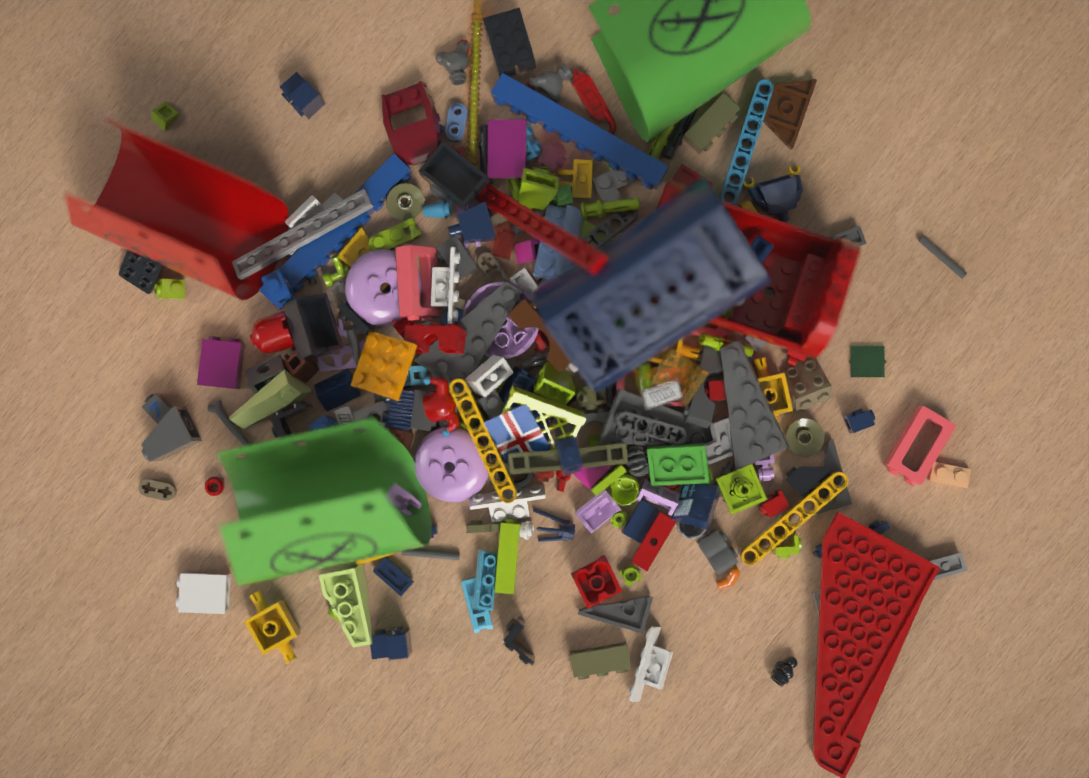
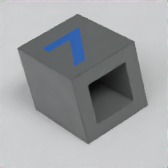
[142,394,173,424]

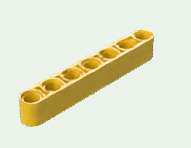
[449,378,518,503]
[741,471,848,566]

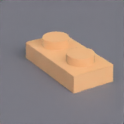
[928,462,971,488]

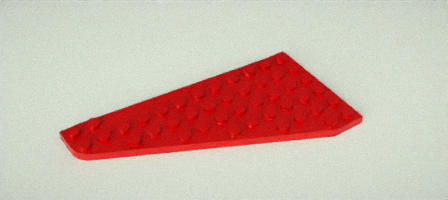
[812,511,941,778]

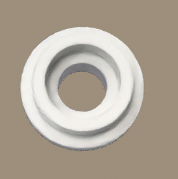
[520,521,534,540]

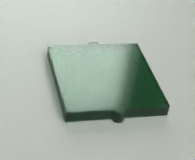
[848,346,886,378]

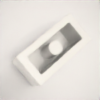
[465,355,513,397]

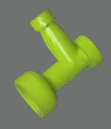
[322,255,349,288]

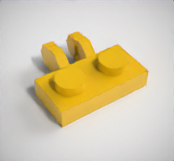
[558,159,593,199]

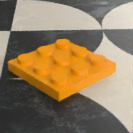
[350,331,417,401]

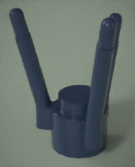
[533,508,575,542]

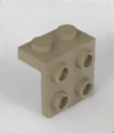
[781,357,832,411]

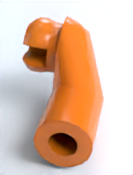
[716,565,740,590]

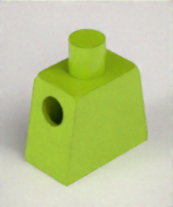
[518,168,559,210]
[534,362,576,405]

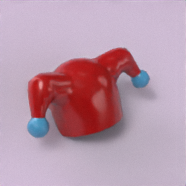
[422,376,459,437]

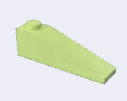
[229,369,312,429]
[319,564,372,647]

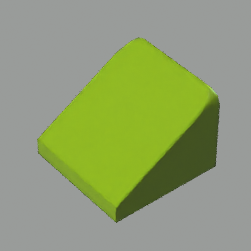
[151,101,180,130]

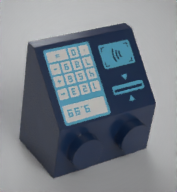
[672,483,720,530]

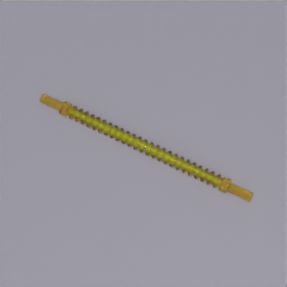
[466,0,483,166]

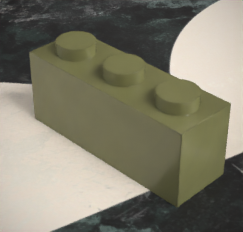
[683,93,740,154]
[570,642,631,680]

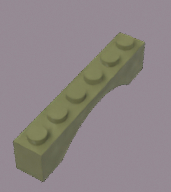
[508,443,628,475]

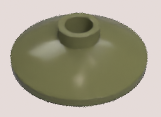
[386,183,424,221]
[786,418,824,457]

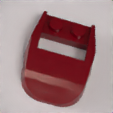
[382,81,443,165]

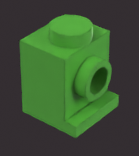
[552,184,573,208]

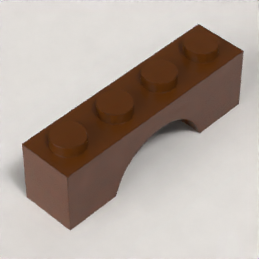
[507,299,572,373]

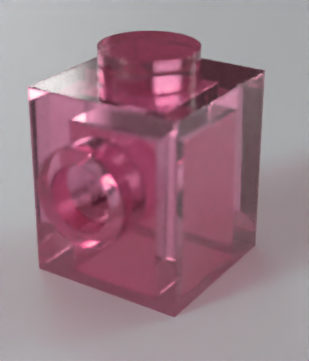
[538,141,567,173]

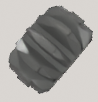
[626,444,650,477]

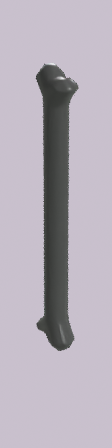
[208,400,252,447]

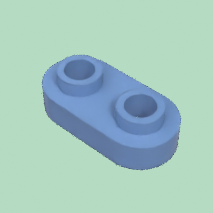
[445,103,468,142]

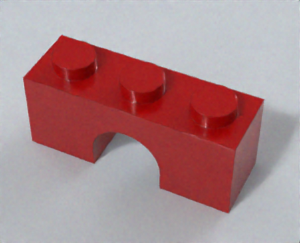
[404,323,466,354]

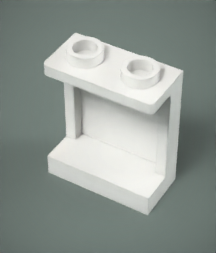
[176,572,231,614]

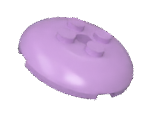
[345,249,422,326]
[463,282,539,359]
[414,427,489,502]

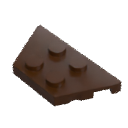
[763,79,817,150]

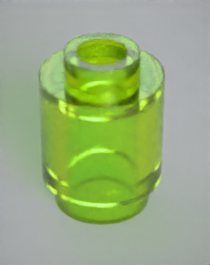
[635,364,655,393]

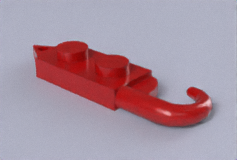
[572,68,617,135]

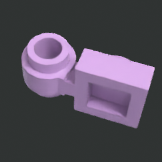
[754,454,775,482]

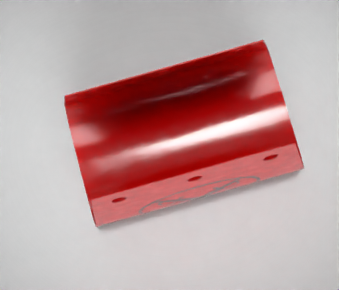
[65,118,289,300]

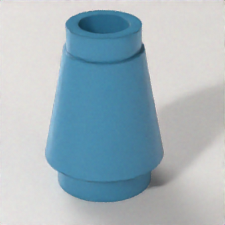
[423,200,452,219]

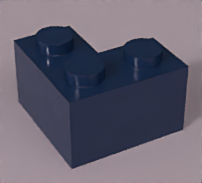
[280,72,325,119]
[370,626,412,660]

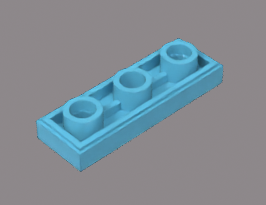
[473,550,498,611]

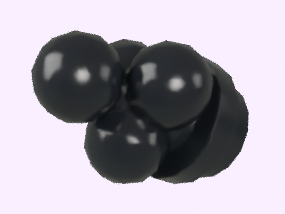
[770,657,798,687]

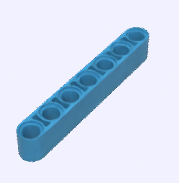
[719,79,773,205]

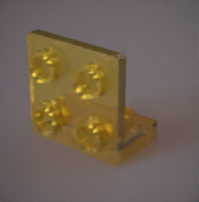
[650,348,709,405]

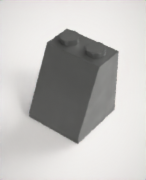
[141,406,202,462]

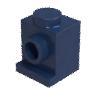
[842,408,875,433]

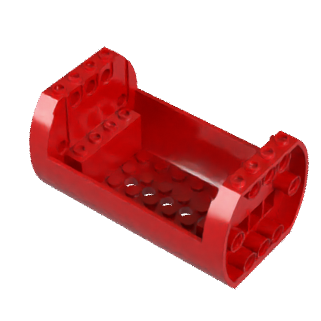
[648,179,861,358]

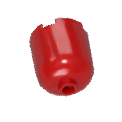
[250,310,295,354]

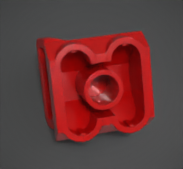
[571,555,622,608]

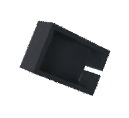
[483,7,536,78]
[418,141,489,211]
[283,293,343,360]

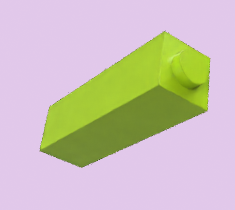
[495,519,520,594]

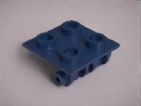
[498,366,537,409]

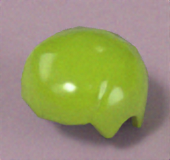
[610,474,640,506]

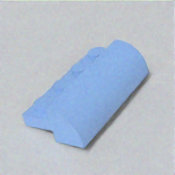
[533,205,583,279]

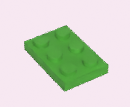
[647,443,710,486]

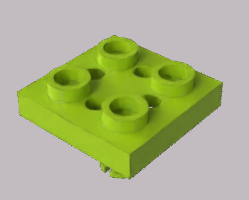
[716,464,767,515]

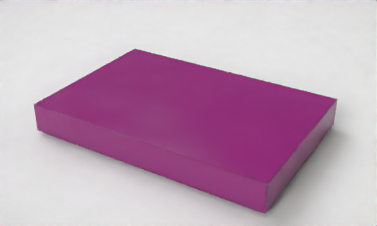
[487,119,527,179]

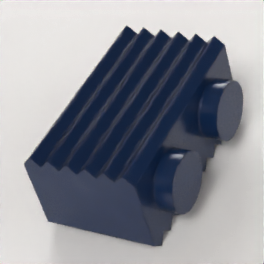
[382,389,415,431]

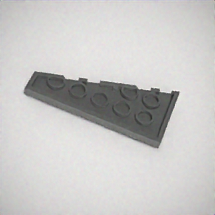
[414,282,523,391]
[720,340,789,470]
[597,388,713,446]

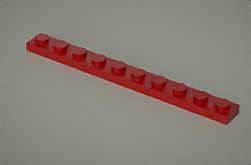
[475,184,607,275]

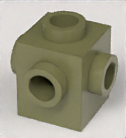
[575,383,607,410]

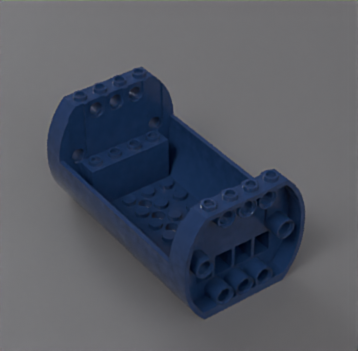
[534,176,772,392]

